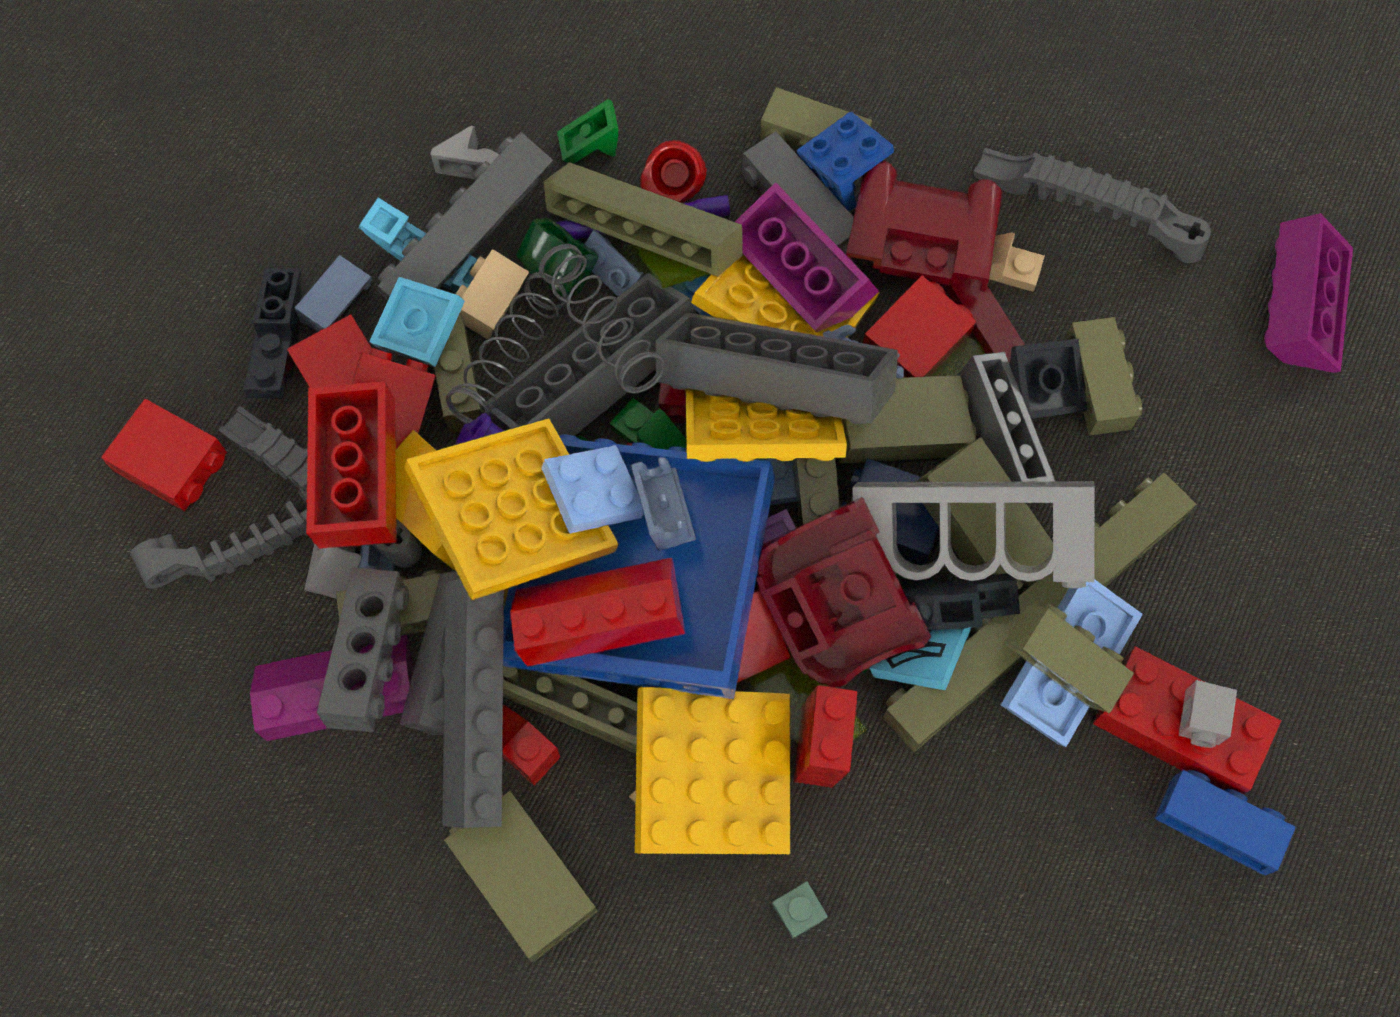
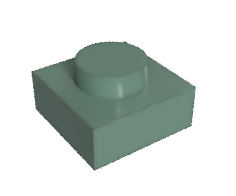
[772,882,828,939]

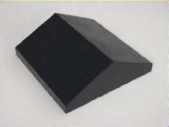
[1010,338,1088,419]

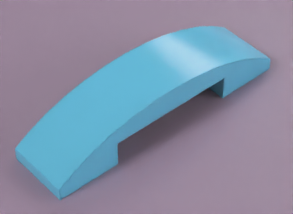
[359,198,478,293]

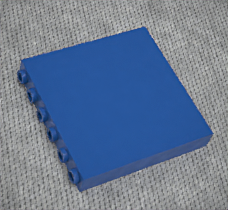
[503,434,775,699]

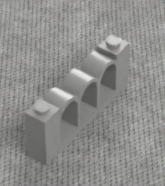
[853,481,1094,588]

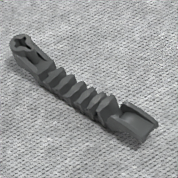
[973,148,1211,263]
[218,406,422,568]
[130,488,308,589]

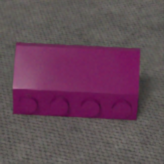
[735,182,879,332]
[1264,213,1353,373]
[250,635,414,741]

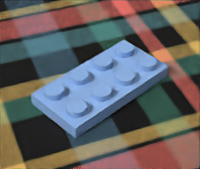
[1001,579,1143,747]

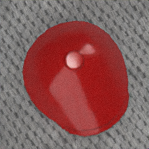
[640,140,706,203]

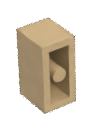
[456,249,529,339]

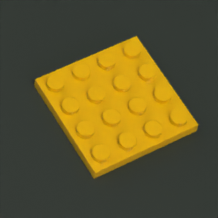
[691,254,880,338]
[685,388,847,462]
[404,418,619,600]
[635,687,790,854]

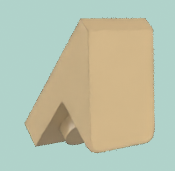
[989,233,1045,292]

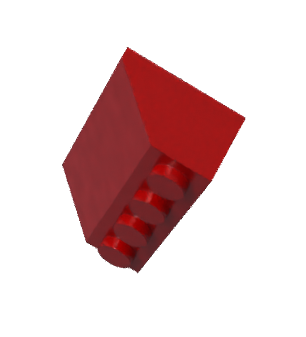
[510,557,685,667]

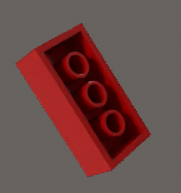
[306,381,396,549]
[1093,646,1281,794]

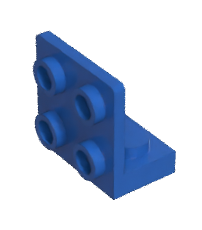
[797,112,894,212]

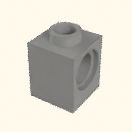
[1179,680,1237,748]

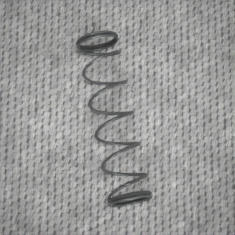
[539,244,664,393]
[446,273,568,424]

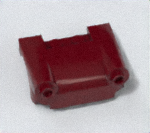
[846,161,1003,292]
[756,497,931,688]

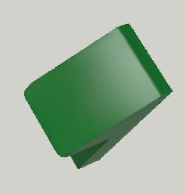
[557,99,619,164]
[610,398,687,450]

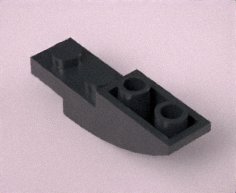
[244,268,301,399]
[898,573,1020,630]

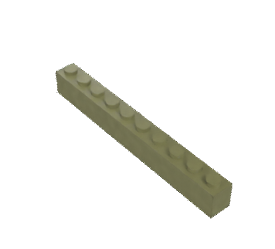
[883,473,1197,753]

